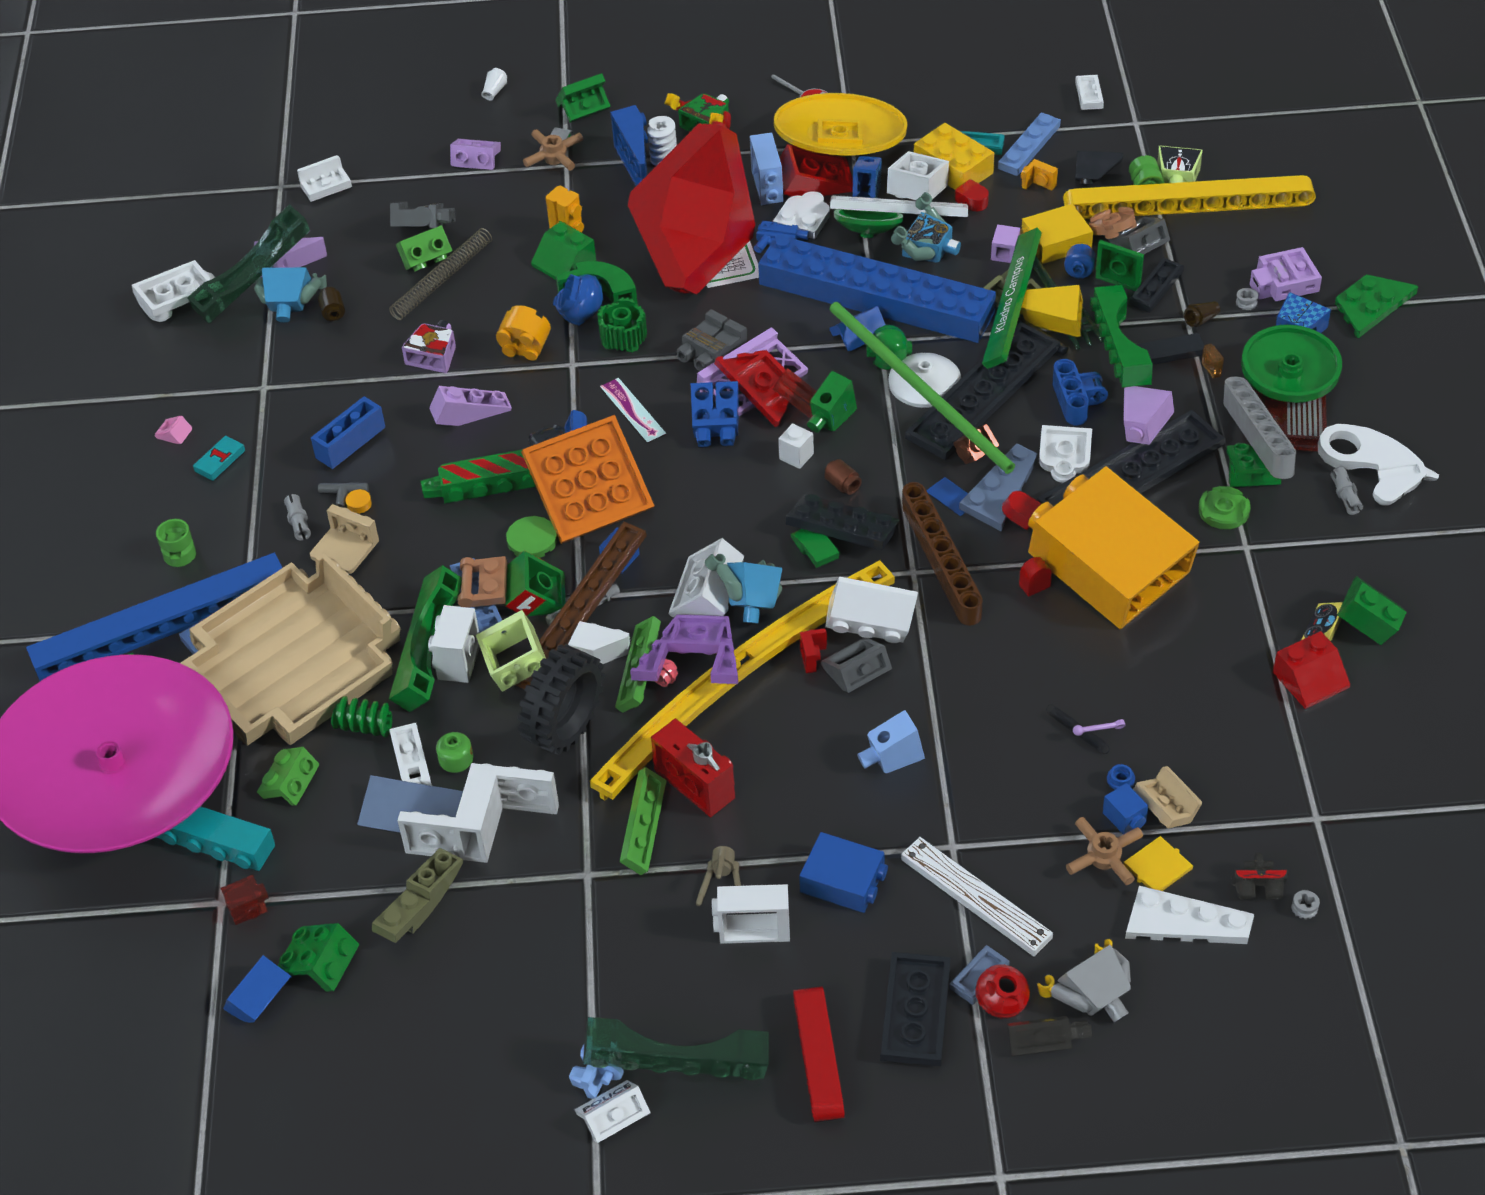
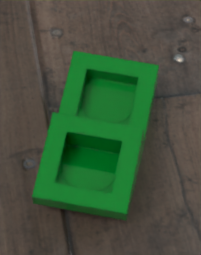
[791,529,839,568]

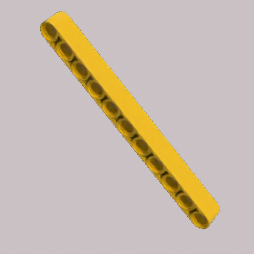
[1063,175,1316,219]

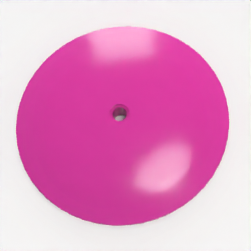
[0,655,233,853]

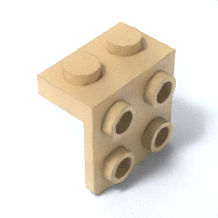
[310,504,379,574]

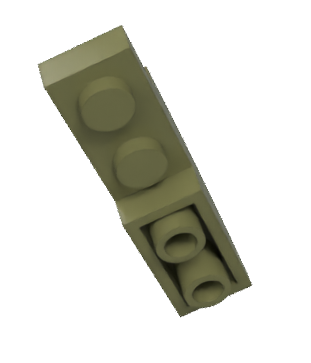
[372,848,463,943]

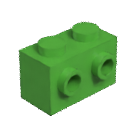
[396,225,452,272]

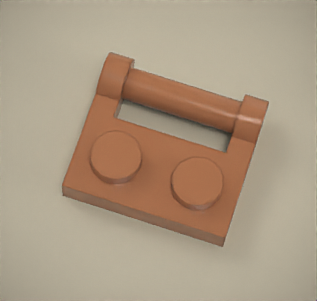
[458,556,508,608]

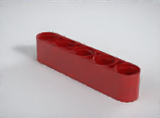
[793,986,845,1122]

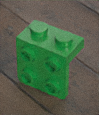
[278,923,359,992]

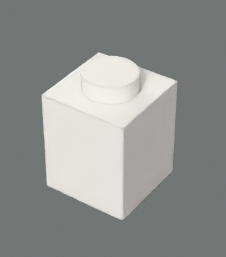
[778,423,814,469]

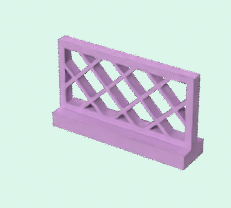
[697,327,808,416]

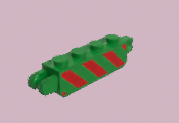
[421,449,536,503]

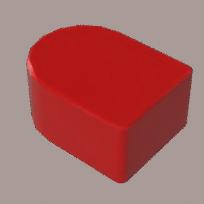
[955,179,989,212]
[1002,491,1042,530]
[1019,557,1052,597]

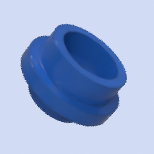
[1107,764,1135,790]

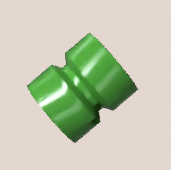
[1129,155,1164,185]
[156,519,196,567]

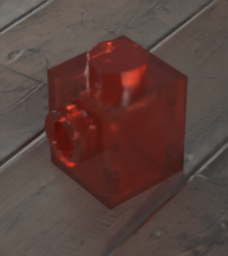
[221,875,269,925]

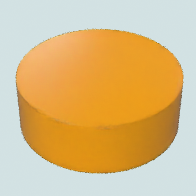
[345,489,372,514]

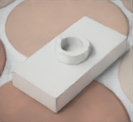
[1075,75,1104,110]

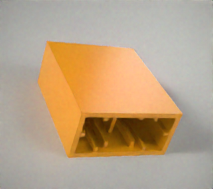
[1028,466,1200,630]

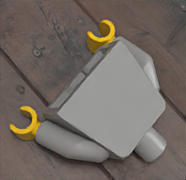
[1037,939,1131,1023]

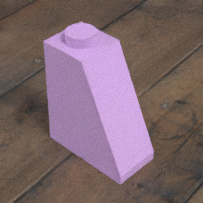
[1124,386,1174,445]

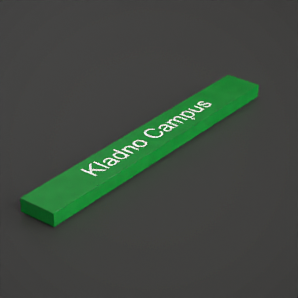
[982,228,1042,369]

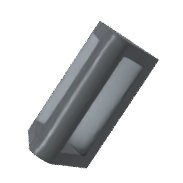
[1108,216,1170,254]
[821,638,892,693]

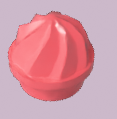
[655,659,678,687]

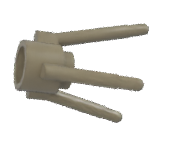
[696,846,743,914]

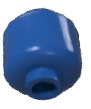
[1064,244,1096,279]

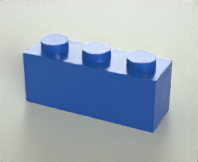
[311,396,386,469]

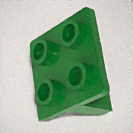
[1227,443,1281,487]

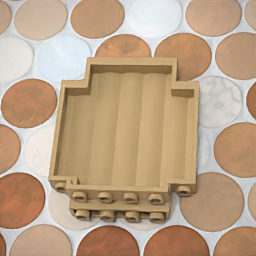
[181,552,401,746]

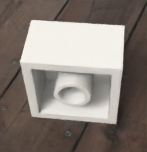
[887,151,949,200]
[428,605,480,683]

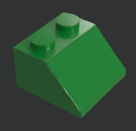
[531,221,596,280]
[1337,576,1407,645]

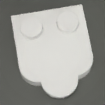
[773,191,830,239]
[1039,425,1092,483]

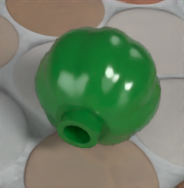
[866,325,912,370]

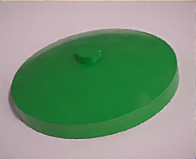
[1241,325,1342,403]

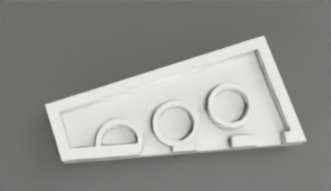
[1125,886,1254,944]

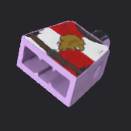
[402,320,456,373]

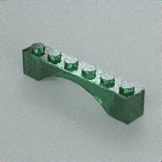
[187,204,310,323]
[583,1017,769,1080]

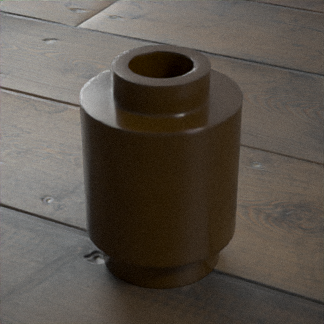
[318,287,345,321]

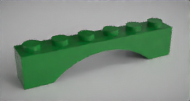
[1090,285,1153,387]
[389,565,462,712]

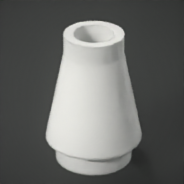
[481,68,507,101]

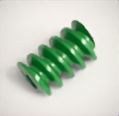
[331,696,392,738]

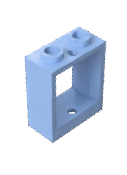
[750,132,783,205]

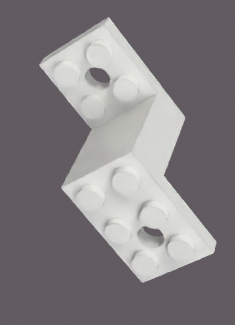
[397,763,559,863]

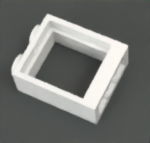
[712,884,790,944]

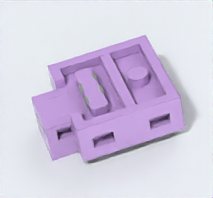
[1250,247,1322,301]

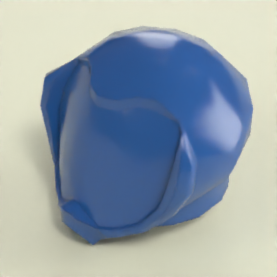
[553,274,603,326]

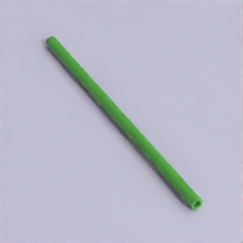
[829,302,1015,474]

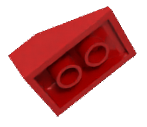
[779,144,853,197]

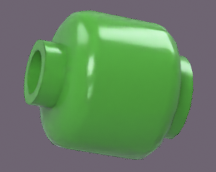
[436,732,474,773]

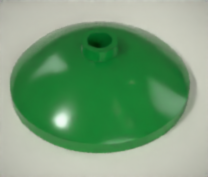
[834,209,903,238]

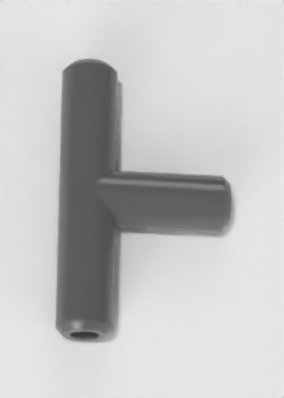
[318,483,369,508]

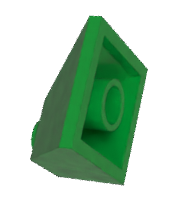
[1095,240,1144,291]

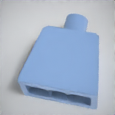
[857,710,925,773]

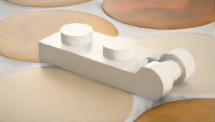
[389,723,432,786]

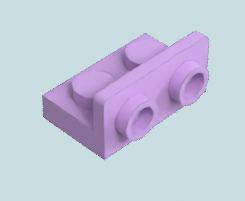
[450,139,501,170]

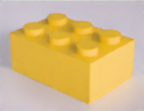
[914,123,994,190]

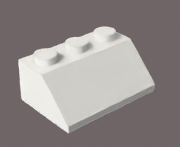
[668,538,744,617]
[825,577,918,643]

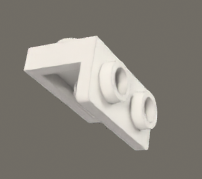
[297,155,352,202]

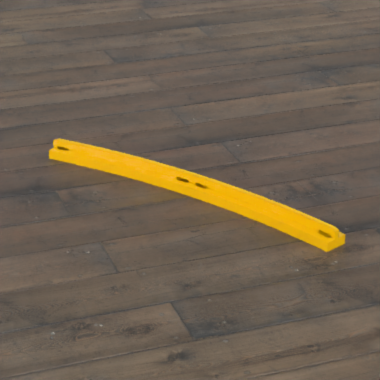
[590,560,895,801]

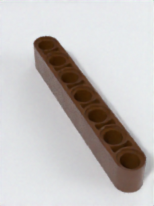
[902,482,982,626]

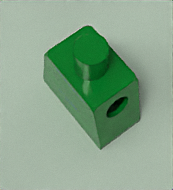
[807,371,857,433]

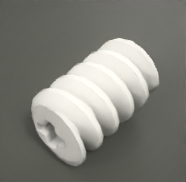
[648,116,677,166]

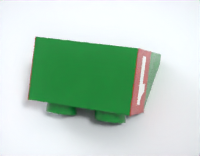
[505,550,566,616]

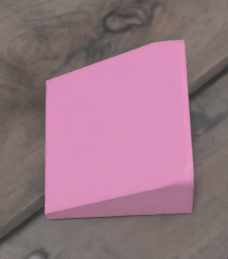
[154,416,192,444]

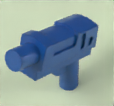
[754,221,809,253]

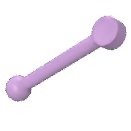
[1073,719,1126,736]

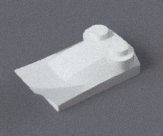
[132,260,224,322]

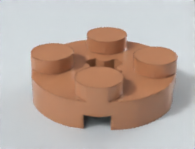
[1089,207,1137,239]

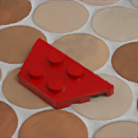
[714,350,798,428]

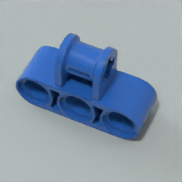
[1053,359,1108,426]

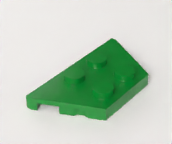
[1335,274,1418,338]

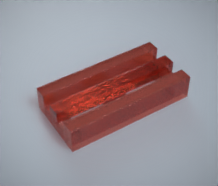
[773,368,817,419]

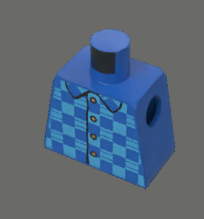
[852,156,882,198]
[1276,292,1331,333]

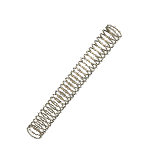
[389,228,492,320]

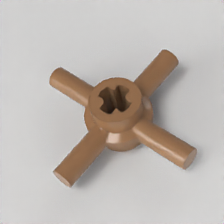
[523,129,583,171]
[1066,817,1143,885]

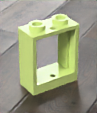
[476,610,546,692]

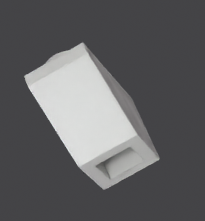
[568,621,630,664]

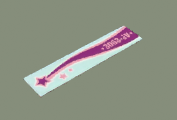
[600,378,666,442]

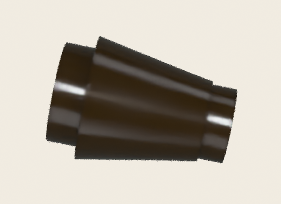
[1184,301,1220,327]

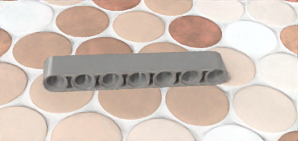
[1223,377,1296,479]

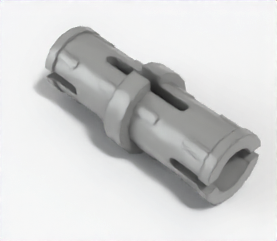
[1330,467,1363,515]
[284,494,311,541]

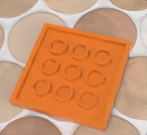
[521,415,654,544]

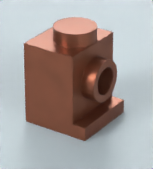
[953,424,999,464]

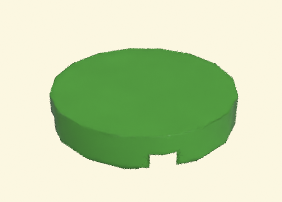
[1198,486,1250,529]
[506,516,557,558]

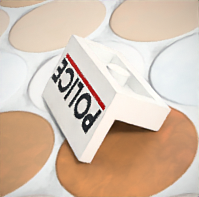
[574,1080,650,1143]

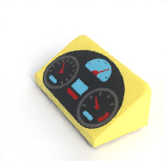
[1301,602,1343,641]

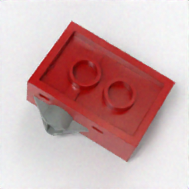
[651,718,735,817]

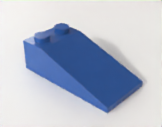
[611,105,648,186]

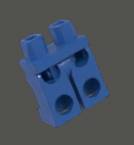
[691,381,739,447]

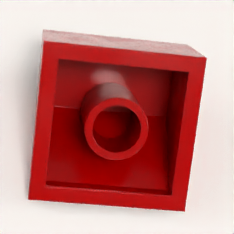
[1273,631,1350,709]

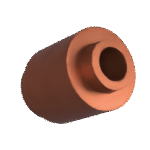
[825,459,862,495]

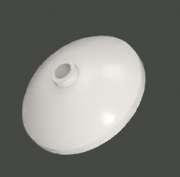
[888,353,961,408]

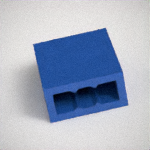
[799,832,888,913]

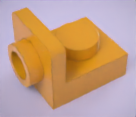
[1021,159,1058,190]

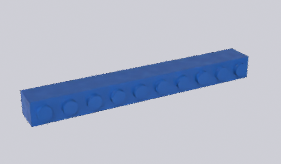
[26,552,282,681]

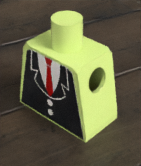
[1157,146,1202,183]

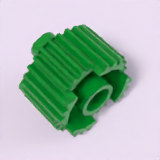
[597,297,647,352]

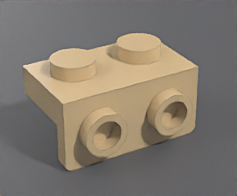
[1133,766,1202,829]

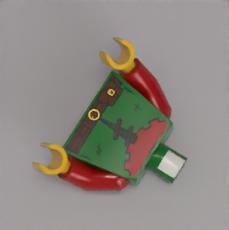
[664,93,731,132]

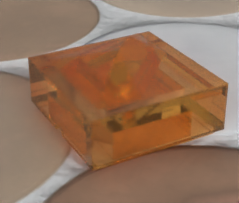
[1202,343,1224,379]

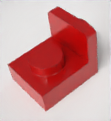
[800,629,827,673]

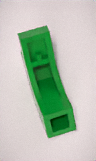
[556,261,637,304]

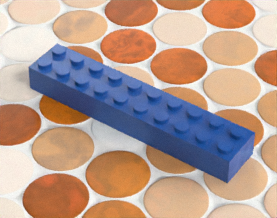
[758,235,996,343]

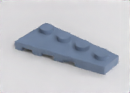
[959,443,1038,531]

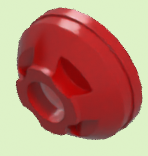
[975,964,1030,1018]

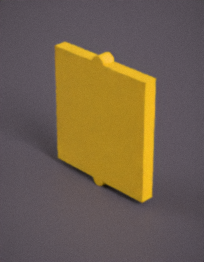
[1124,836,1193,891]

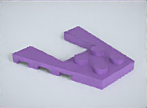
[630,615,738,684]

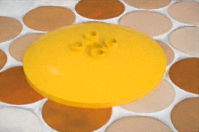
[774,93,907,156]

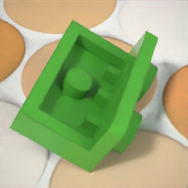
[257,747,319,806]

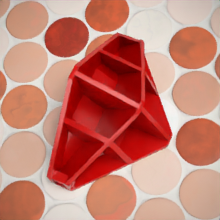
[628,121,755,295]

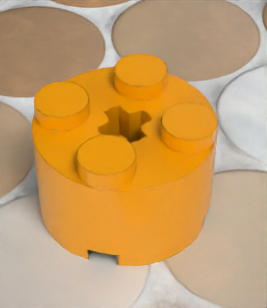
[496,306,551,361]

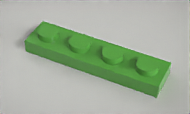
[615,616,661,713]
[620,767,666,875]

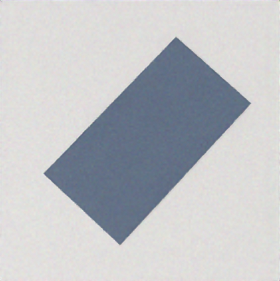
[357,775,463,833]

